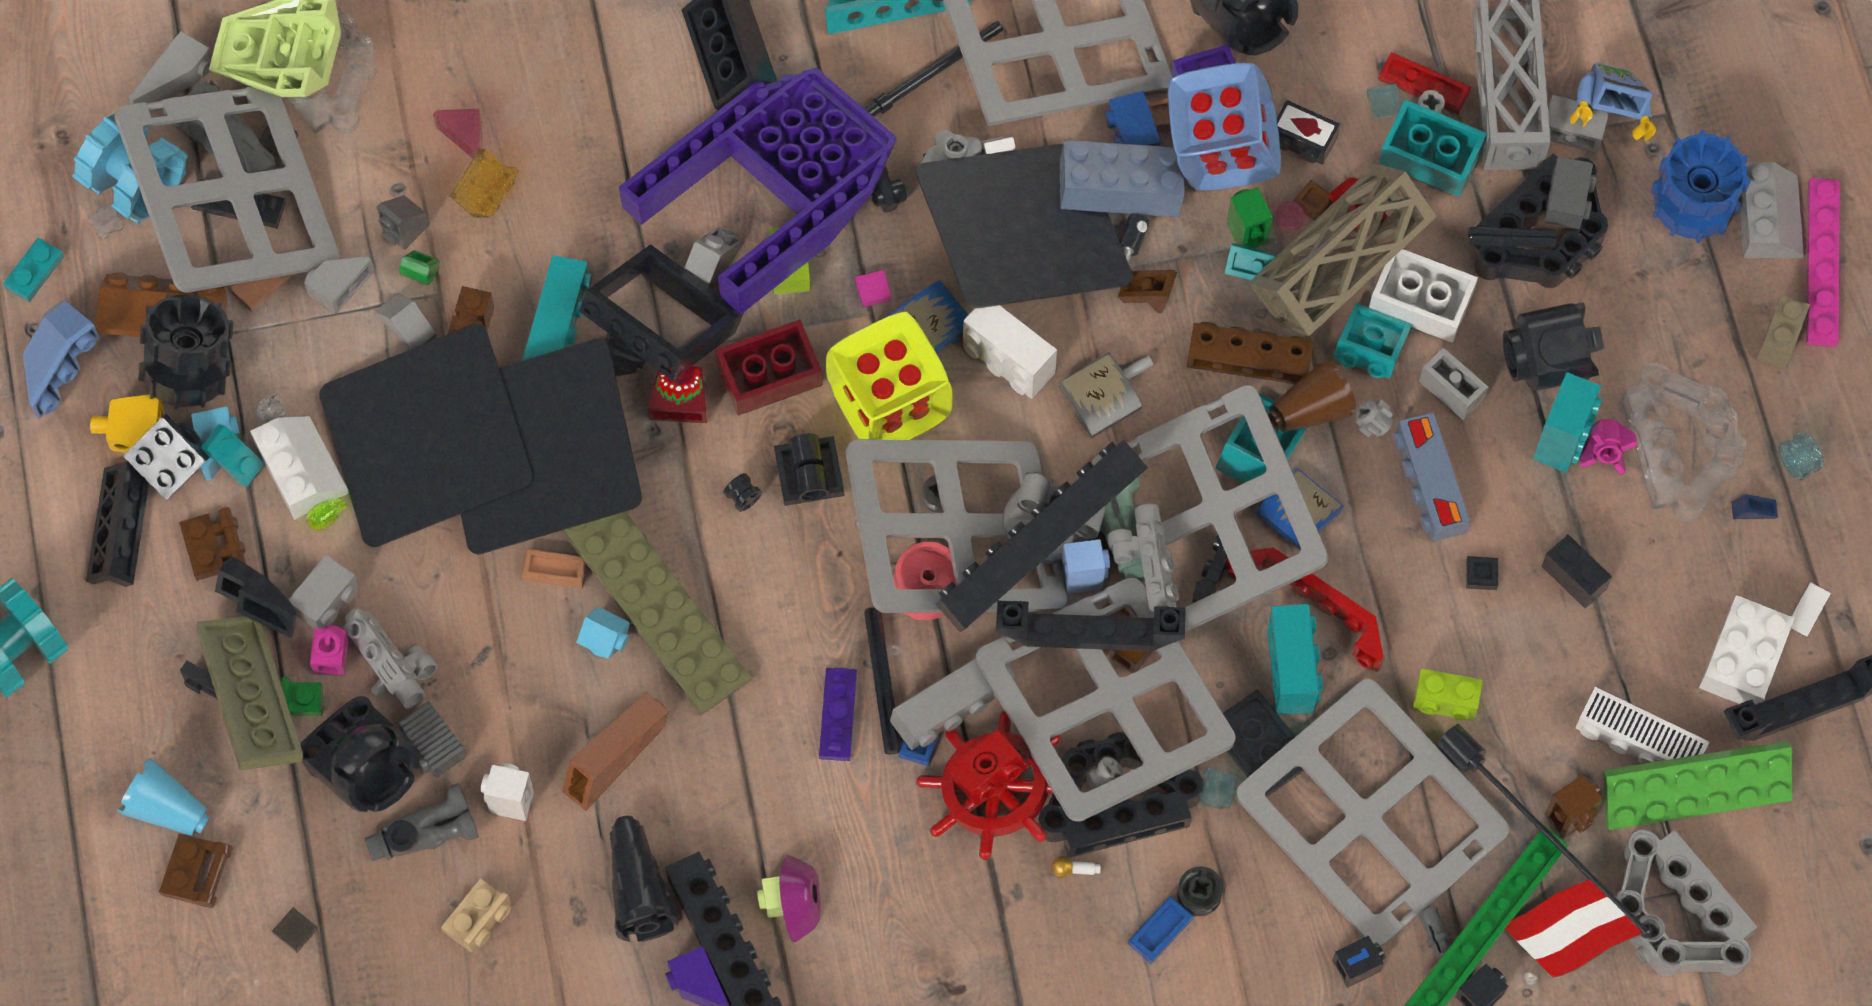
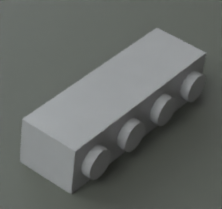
[890,658,1016,750]

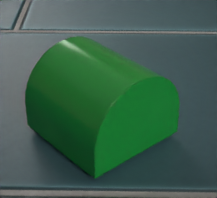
[399,250,440,285]

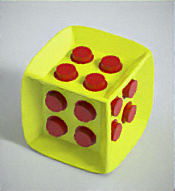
[826,312,953,440]

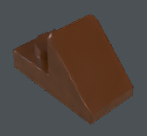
[1118,270,1177,313]

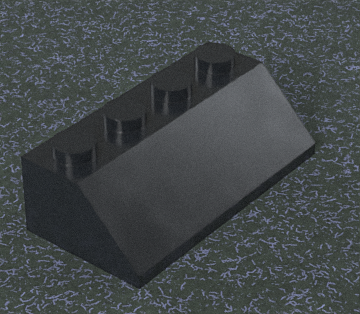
[681,0,777,110]

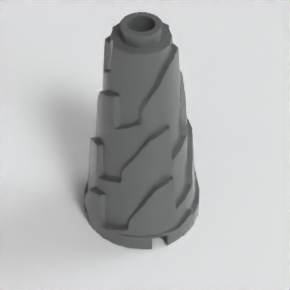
[173,80,277,173]

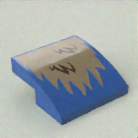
[889,280,968,354]
[1255,468,1344,551]

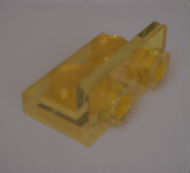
[449,149,519,218]

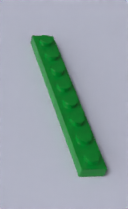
[1403,825,1569,1006]

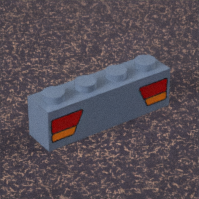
[1393,413,1470,542]

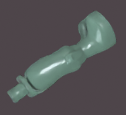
[1100,477,1145,581]

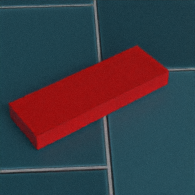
[1378,52,1471,115]

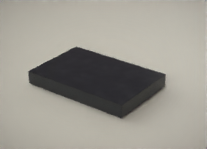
[1223,689,1304,797]

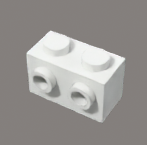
[481,763,534,821]

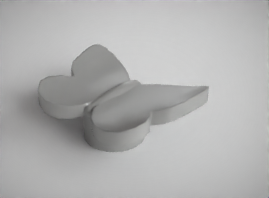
[922,130,982,163]

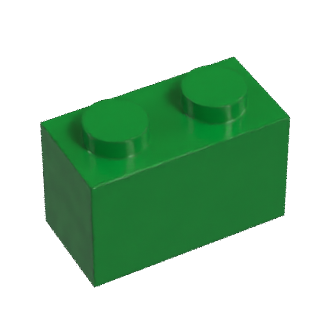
[1227,187,1273,248]

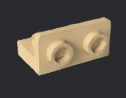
[441,878,511,953]

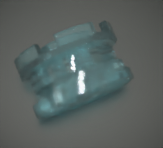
[1778,432,1824,480]

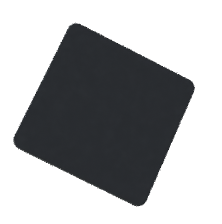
[916,144,1133,308]
[319,324,533,547]
[460,339,642,555]

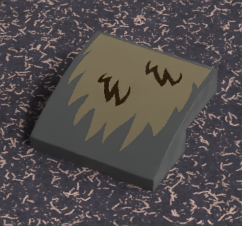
[1059,352,1142,438]

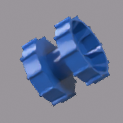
[1650,130,1751,243]

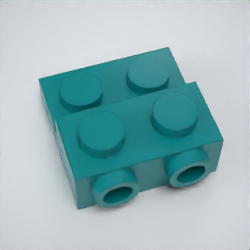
[1333,303,1412,379]

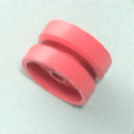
[893,541,956,621]

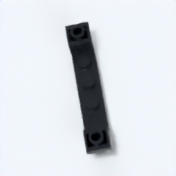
[996,600,1186,651]
[1723,655,1872,741]

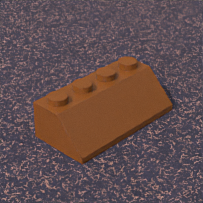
[94,272,227,337]

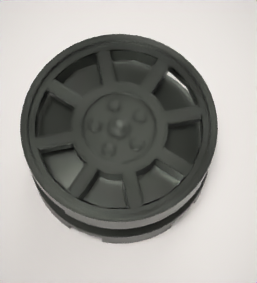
[1177,866,1223,916]

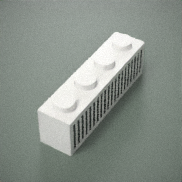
[1576,687,1709,764]

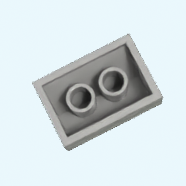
[1739,162,1804,258]

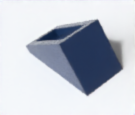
[1731,494,1778,519]

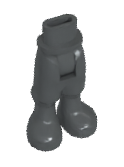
[365,783,479,861]

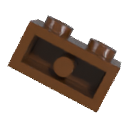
[1545,774,1603,839]

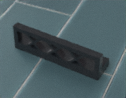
[86,461,149,587]

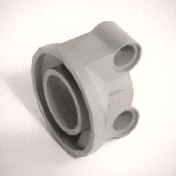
[1003,473,1105,564]

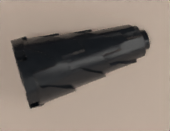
[609,815,679,942]

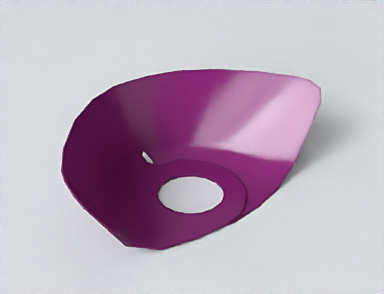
[779,855,821,942]

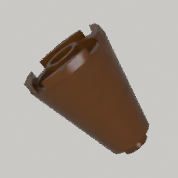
[1268,361,1356,433]

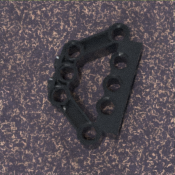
[1474,153,1608,288]
[1038,732,1204,858]

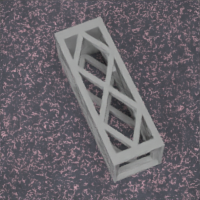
[1472,0,1551,170]

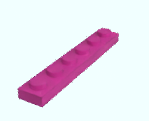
[1806,178,1840,347]

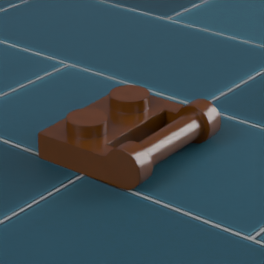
[159,833,233,908]

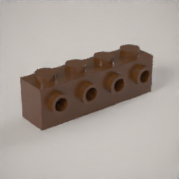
[1187,322,1313,384]

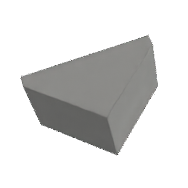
[374,293,437,350]

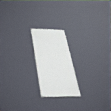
[1791,582,1831,637]

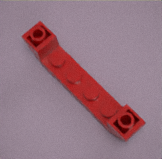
[1225,547,1384,672]

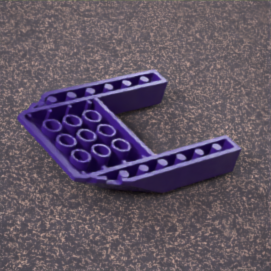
[619,68,897,314]

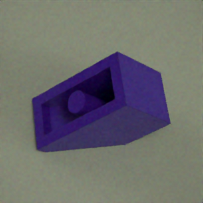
[665,946,728,1006]

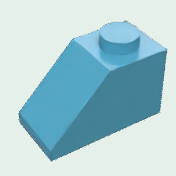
[191,406,240,481]

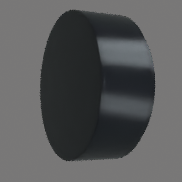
[385,820,419,853]

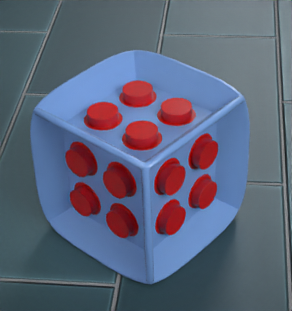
[1168,63,1281,191]

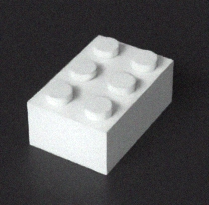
[1369,249,1478,343]
[963,305,1057,399]
[1699,595,1795,705]

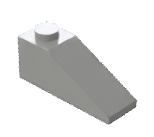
[128,31,212,104]

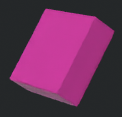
[855,270,892,308]

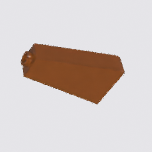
[562,692,669,811]

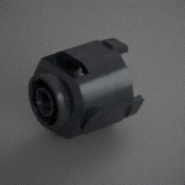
[1503,303,1605,391]

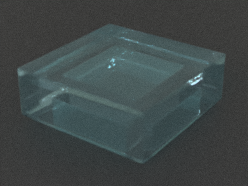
[1367,84,1402,119]

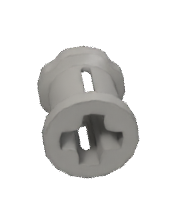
[1418,90,1445,114]

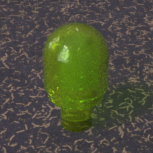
[306,497,348,531]

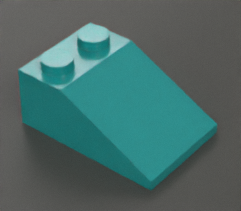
[1215,393,1307,483]

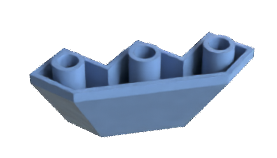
[23,301,99,419]

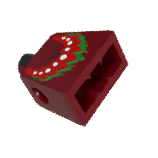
[648,366,707,423]

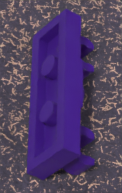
[819,667,857,761]

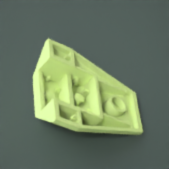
[209,0,341,97]

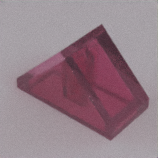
[433,109,482,163]

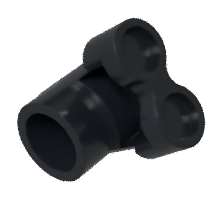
[871,165,907,213]

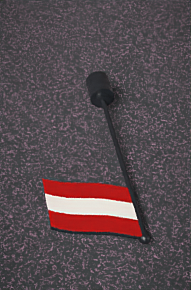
[1437,724,1652,978]

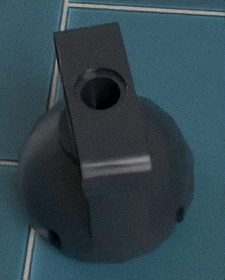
[1190,0,1298,56]
[300,696,419,812]

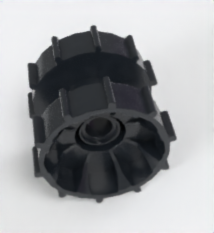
[138,292,233,409]

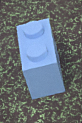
[1062,539,1110,595]

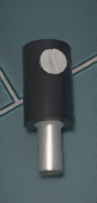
[1119,214,1150,262]

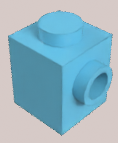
[576,606,630,659]

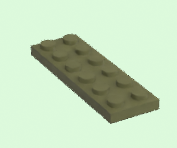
[196,616,303,771]

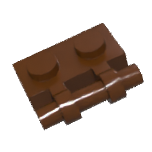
[179,507,246,581]

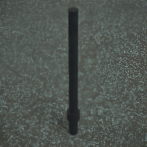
[865,21,1004,117]

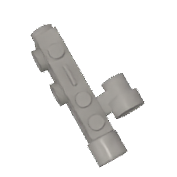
[1107,504,1179,612]
[343,608,438,709]

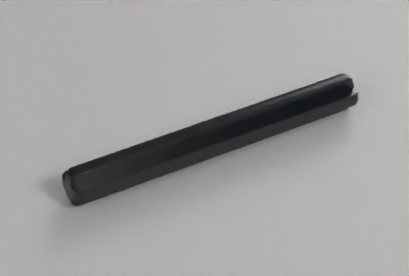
[864,607,901,755]

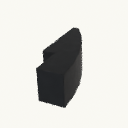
[215,556,298,638]

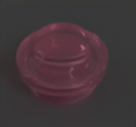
[1275,202,1305,231]

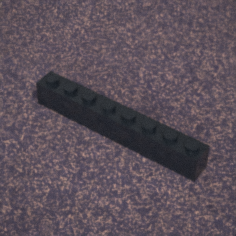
[936,440,1148,632]

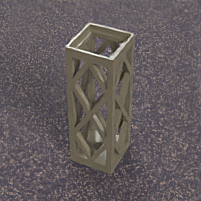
[1248,164,1437,336]

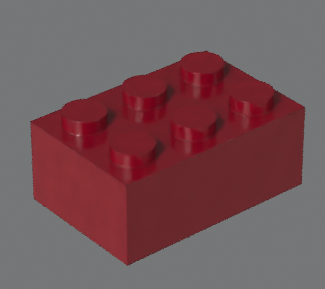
[715,319,823,416]

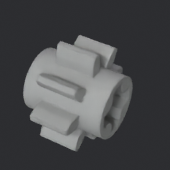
[1355,399,1393,437]

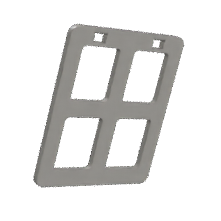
[845,439,1067,613]

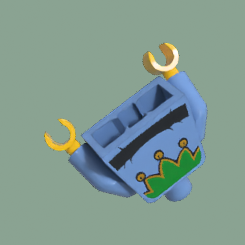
[1570,63,1656,141]

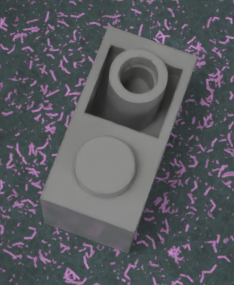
[684,227,744,286]

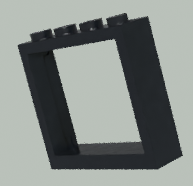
[579,244,743,381]

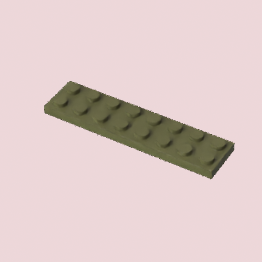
[562,512,751,716]

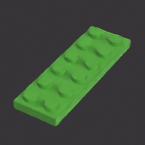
[1603,741,1792,830]

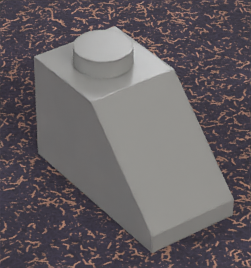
[304,256,374,315]

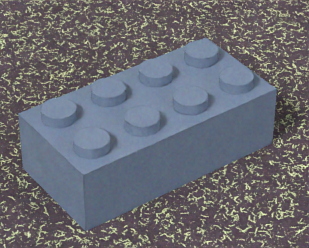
[1060,140,1184,217]

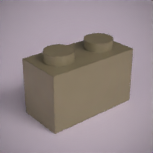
[1756,294,1810,370]

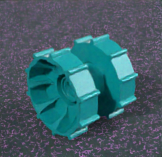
[0,578,69,698]

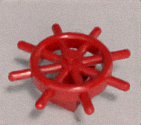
[916,711,1061,860]

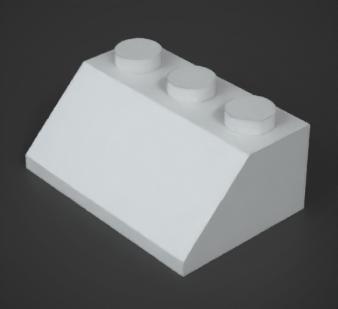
[250,416,349,520]

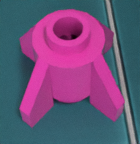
[1580,419,1638,475]

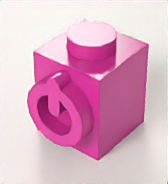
[310,625,349,676]

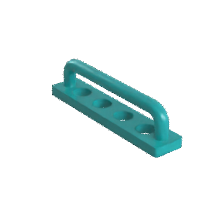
[824,0,970,34]

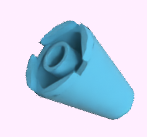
[117,758,210,836]

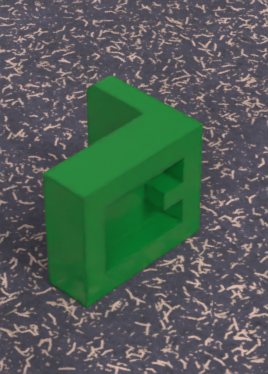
[281,677,323,716]

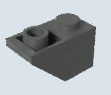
[377,195,429,250]

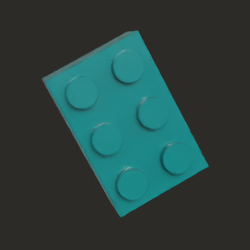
[1378,99,1487,197]
[1533,372,1603,473]
[1267,604,1323,715]

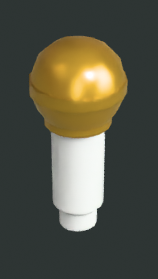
[1052,856,1100,878]

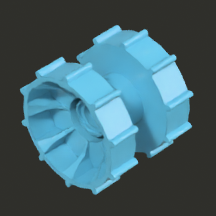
[72,113,188,224]

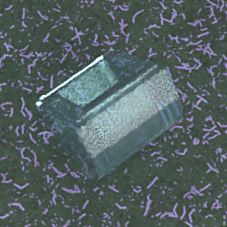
[1200,768,1237,809]

